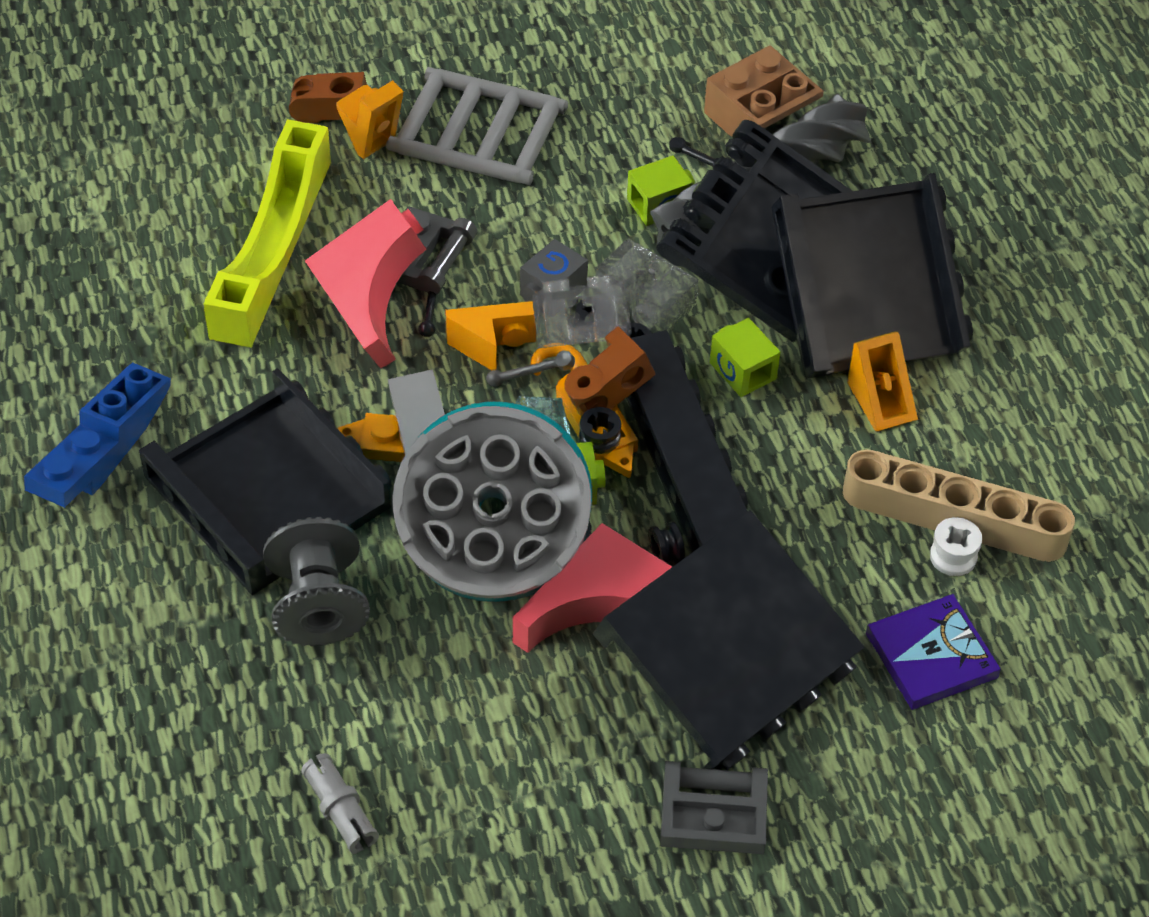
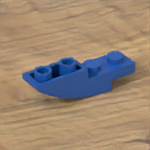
[24,362,171,508]

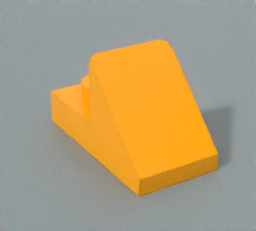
[336,80,404,159]
[445,301,537,371]

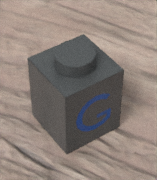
[520,239,588,317]

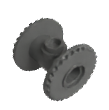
[263,517,370,646]

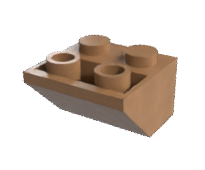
[704,45,824,137]

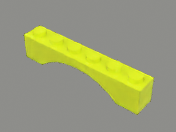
[203,119,331,348]

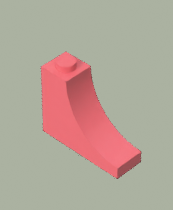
[305,199,427,368]
[513,523,672,653]

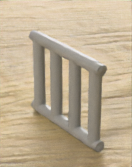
[386,67,568,185]

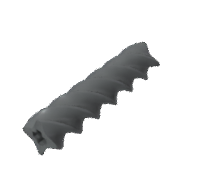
[651,94,871,244]

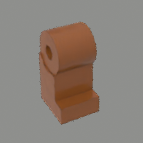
[289,72,367,123]
[564,326,656,416]

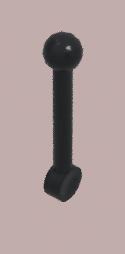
[669,137,715,167]
[418,291,437,337]

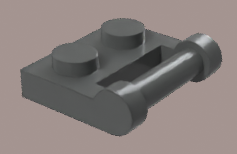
[398,206,477,294]
[660,761,768,854]

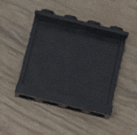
[771,173,973,379]
[139,368,392,595]
[593,510,864,771]

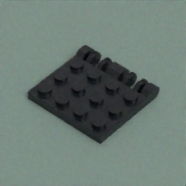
[656,120,852,343]

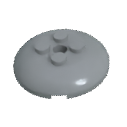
[393,406,591,598]

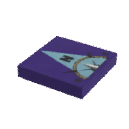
[866,594,1001,710]

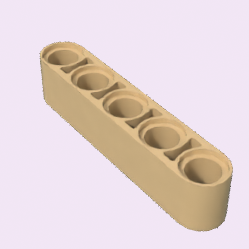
[843,450,1075,562]

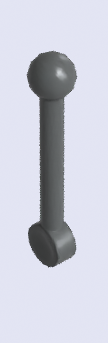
[486,351,575,387]

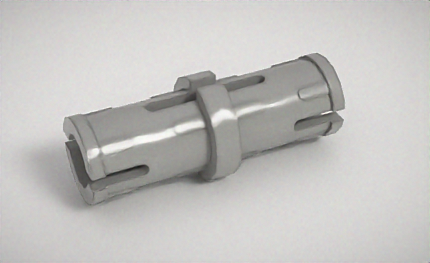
[301,753,379,854]

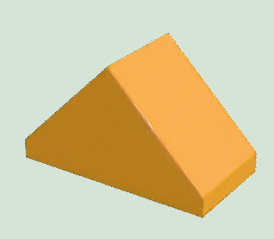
[847,331,918,431]

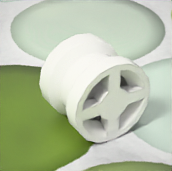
[930,517,982,576]

